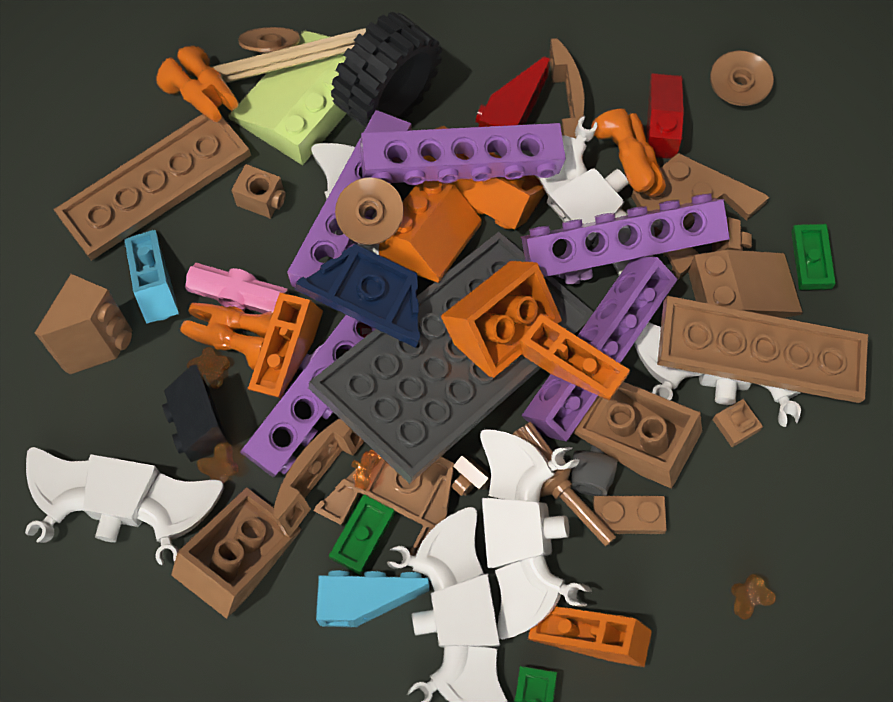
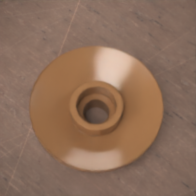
[238,27,300,55]
[710,51,773,106]
[335,177,404,245]

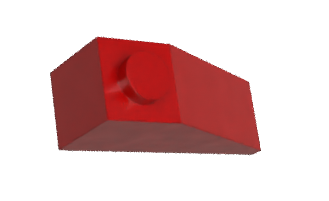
[475,56,550,127]
[646,73,683,159]

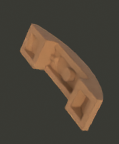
[549,38,584,139]
[273,419,364,537]

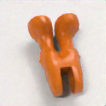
[156,46,238,122]
[591,109,666,197]
[180,303,273,370]

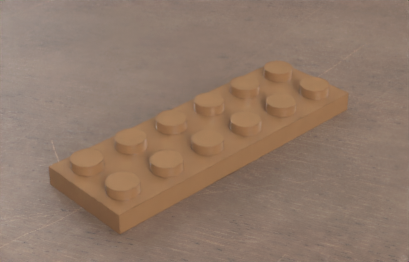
[54,114,251,261]
[657,296,868,403]

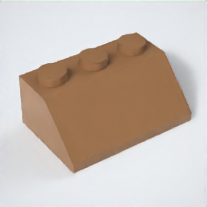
[35,274,133,374]

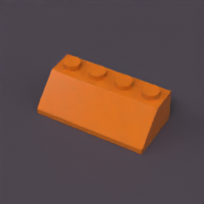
[423,126,546,230]

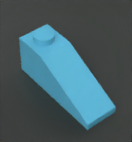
[124,230,179,324]

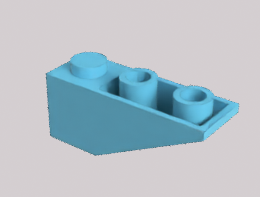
[316,570,429,627]

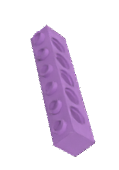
[287,110,412,287]
[360,123,566,185]
[521,193,730,277]
[522,257,678,442]
[240,315,375,477]

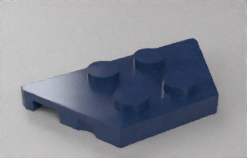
[295,244,420,348]

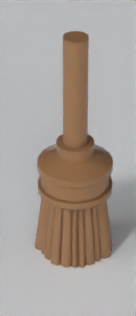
[512,422,616,547]

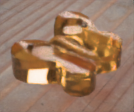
[187,347,230,389]
[197,442,239,484]
[351,449,381,491]
[731,574,776,620]

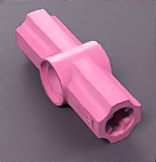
[185,262,289,313]

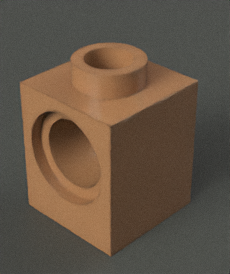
[231,164,286,219]

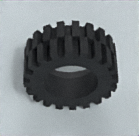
[331,12,442,128]

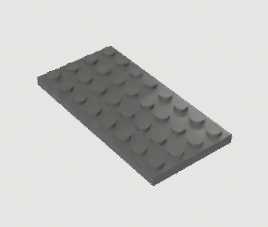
[308,232,594,484]

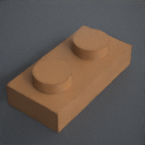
[593,496,667,534]

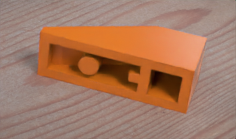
[248,293,323,399]
[520,314,630,401]
[528,606,652,667]

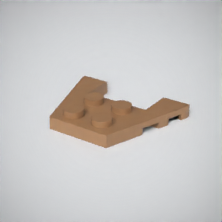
[632,153,769,279]
[313,450,455,556]

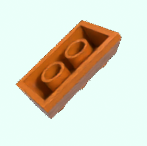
[379,180,482,283]
[441,261,562,378]

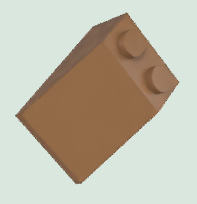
[688,250,802,318]
[574,382,702,489]
[171,487,301,619]

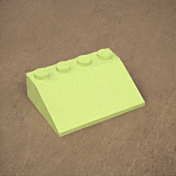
[229,31,347,165]

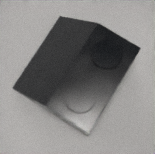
[162,364,230,462]

